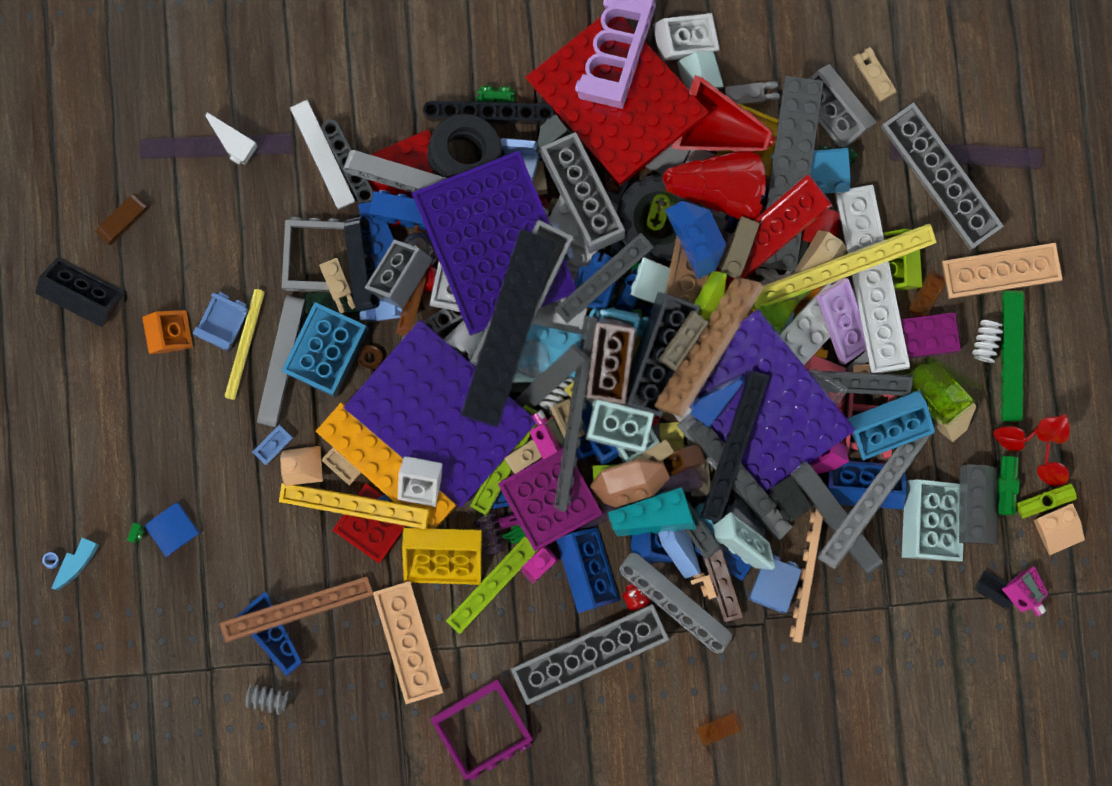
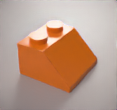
[142,310,193,354]

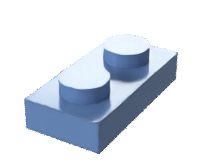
[252,425,294,466]

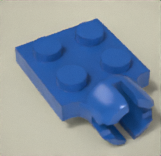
[574,252,617,310]

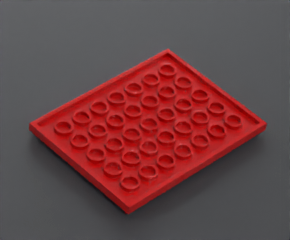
[525,16,709,186]

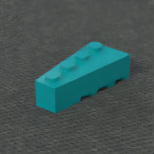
[608,487,696,536]

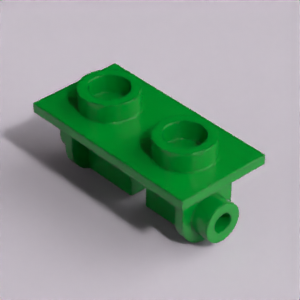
[476,85,515,103]

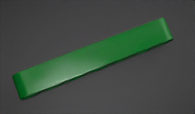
[1001,290,1024,422]

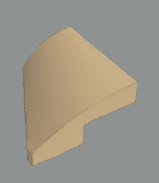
[633,439,674,462]

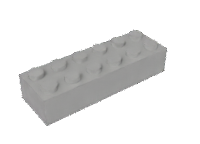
[541,132,625,253]

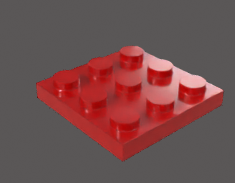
[332,484,406,564]

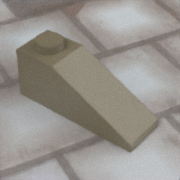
[718,216,759,278]

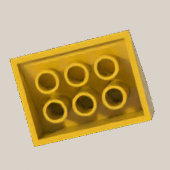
[402,528,482,585]

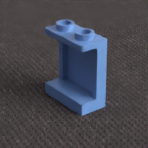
[193,292,249,352]

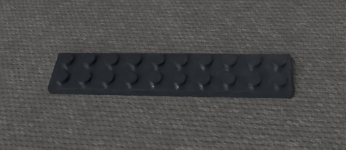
[460,229,558,428]

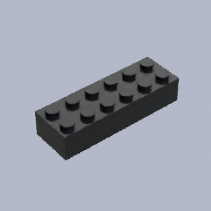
[626,292,700,417]

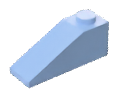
[658,529,701,578]

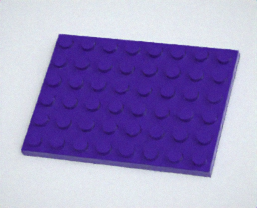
[412,151,576,336]
[689,309,855,494]
[344,320,536,507]

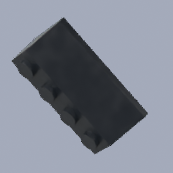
[35,257,124,327]

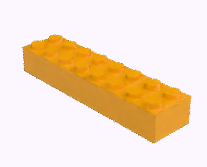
[316,402,458,529]

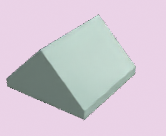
[677,51,724,91]

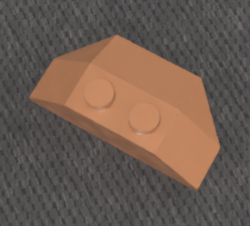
[590,459,670,508]

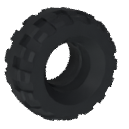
[617,174,703,263]

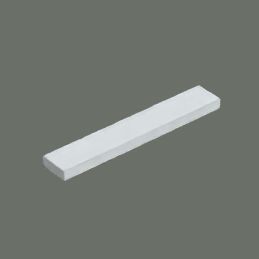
[290,100,355,210]

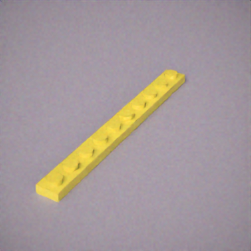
[753,224,936,310]

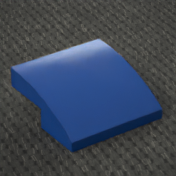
[144,502,200,557]

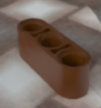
[96,193,149,245]

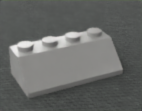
[809,64,877,148]

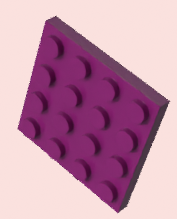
[498,448,603,551]

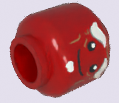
[622,584,651,612]

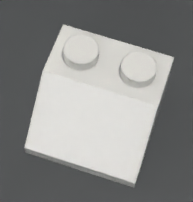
[398,456,442,507]

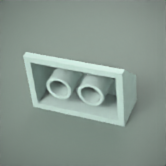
[714,512,775,570]

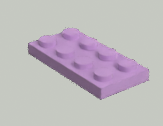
[816,278,866,364]

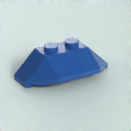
[665,201,726,279]

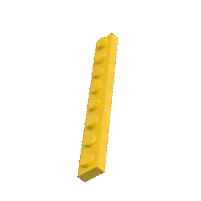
[279,482,430,529]

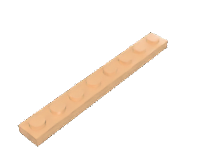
[790,508,823,643]

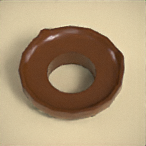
[358,345,382,369]

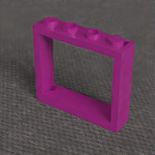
[430,679,533,781]

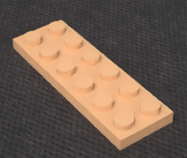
[942,243,1062,299]
[373,581,443,704]

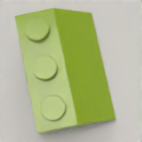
[883,229,922,291]

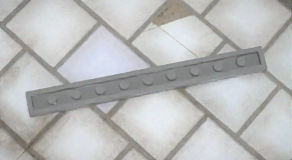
[818,422,937,569]

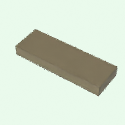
[659,311,709,371]

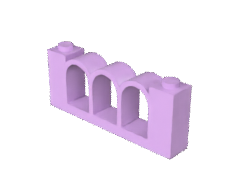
[575,0,656,109]

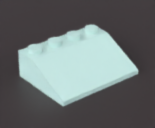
[902,480,963,561]

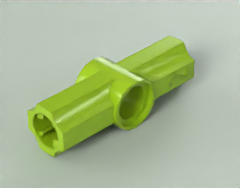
[1016,484,1077,519]

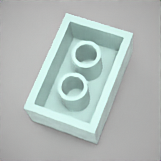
[586,400,654,453]

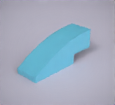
[52,538,99,590]

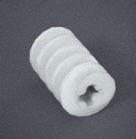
[972,320,1003,363]
[539,377,574,416]

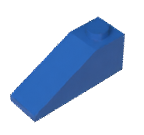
[690,375,745,427]

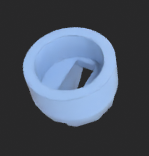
[43,552,59,569]

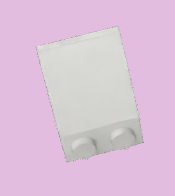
[653,13,720,61]

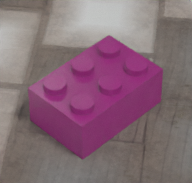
[901,313,961,359]

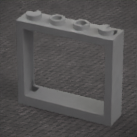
[282,217,353,294]

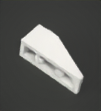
[205,113,257,165]

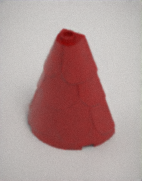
[671,75,776,152]
[663,151,766,221]

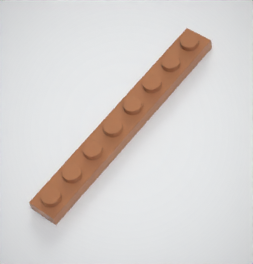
[219,577,373,643]

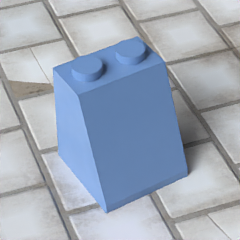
[748,555,802,614]

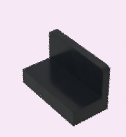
[973,570,1013,610]

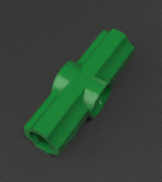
[997,456,1019,516]

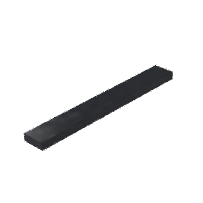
[701,370,769,522]

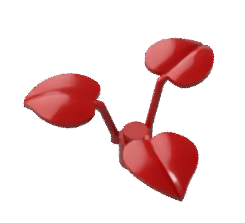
[993,414,1070,487]

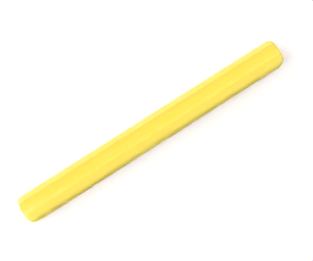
[225,289,265,400]

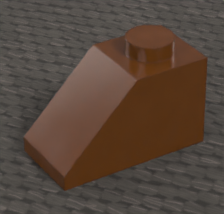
[664,444,705,478]

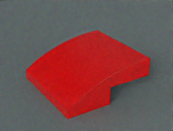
[801,209,841,243]

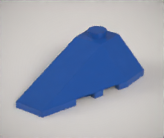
[631,491,673,563]

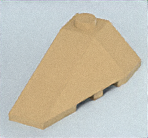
[786,230,847,306]

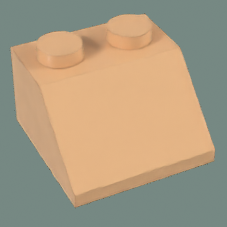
[1033,503,1085,555]

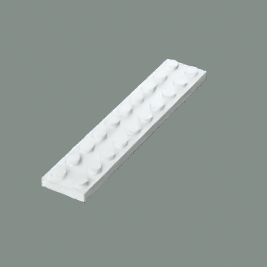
[835,185,910,374]

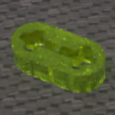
[647,194,670,231]

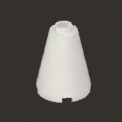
[443,321,485,364]

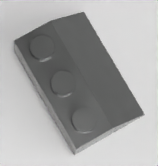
[365,239,432,309]

